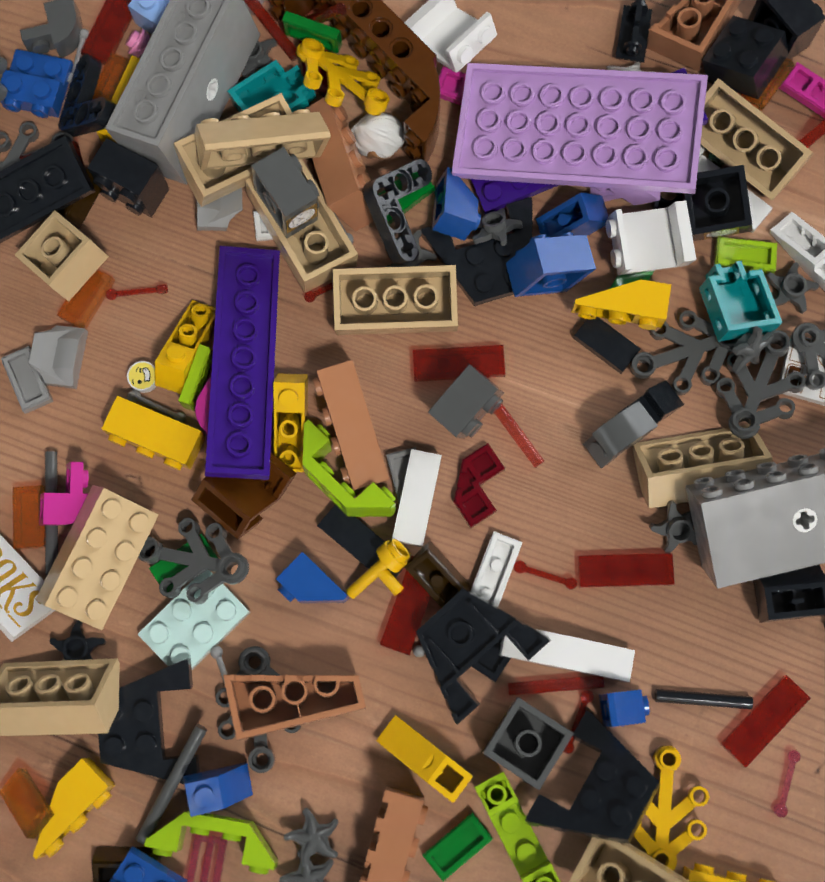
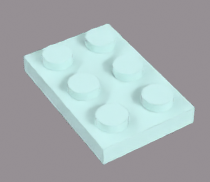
[137,570,251,670]

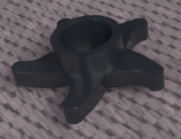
[50,620,106,661]

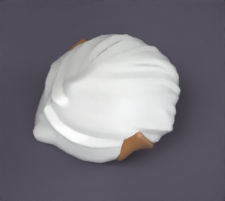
[351,112,405,160]

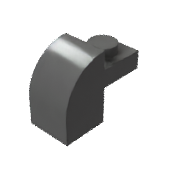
[20,0,83,58]
[583,401,658,468]

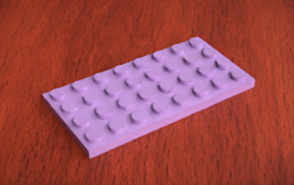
[452,63,708,194]

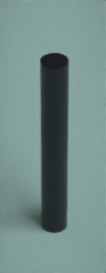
[655,689,753,710]

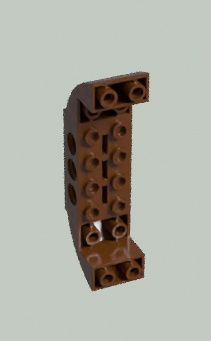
[268,0,440,163]

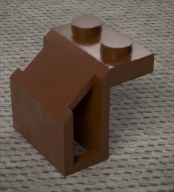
[191,452,297,540]

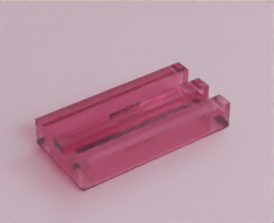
[187,834,228,882]

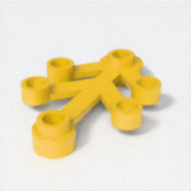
[296,38,390,116]
[634,746,709,871]

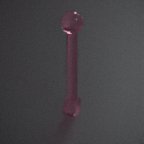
[773,750,801,817]

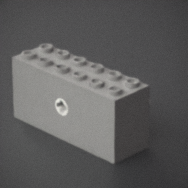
[105,0,261,185]
[686,448,825,589]

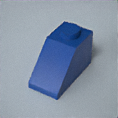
[432,167,481,241]
[536,192,609,237]
[276,551,349,604]
[599,690,650,727]
[183,762,253,817]

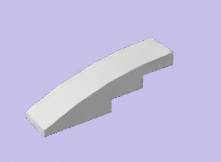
[770,212,825,291]
[499,629,635,682]

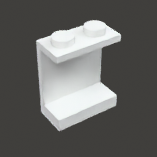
[404,0,497,73]
[606,200,696,276]

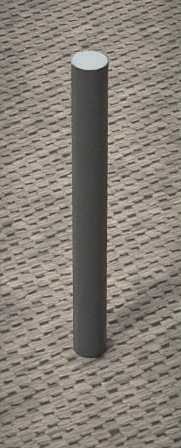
[45,451,58,575]
[135,724,207,845]

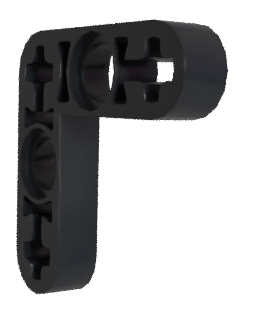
[58,54,116,137]
[363,159,432,265]

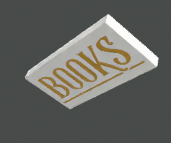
[0,535,56,642]

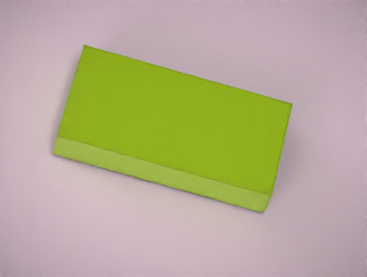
[714,237,778,274]
[178,344,213,411]

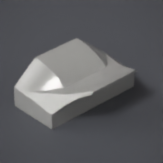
[196,188,242,231]
[28,325,88,389]

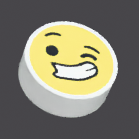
[127,361,156,393]

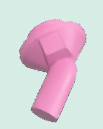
[125,28,151,58]

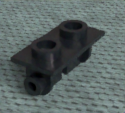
[615,0,653,63]

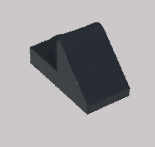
[618,380,684,424]

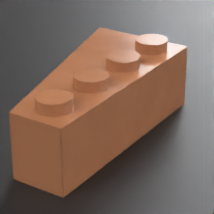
[647,0,742,72]
[305,97,374,232]
[313,360,389,491]
[223,675,366,741]
[360,786,428,882]

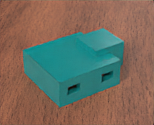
[227,60,317,112]
[699,261,783,342]

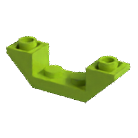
[302,419,396,517]
[474,771,561,882]
[144,810,279,874]

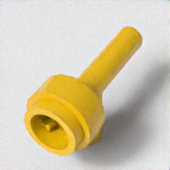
[346,539,410,599]

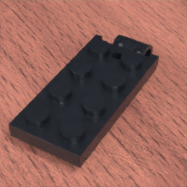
[0,136,96,243]

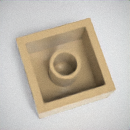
[15,210,109,302]

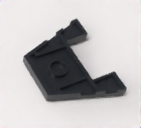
[421,197,533,306]
[416,588,551,725]
[98,658,200,784]
[524,710,660,844]

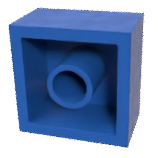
[506,232,596,297]

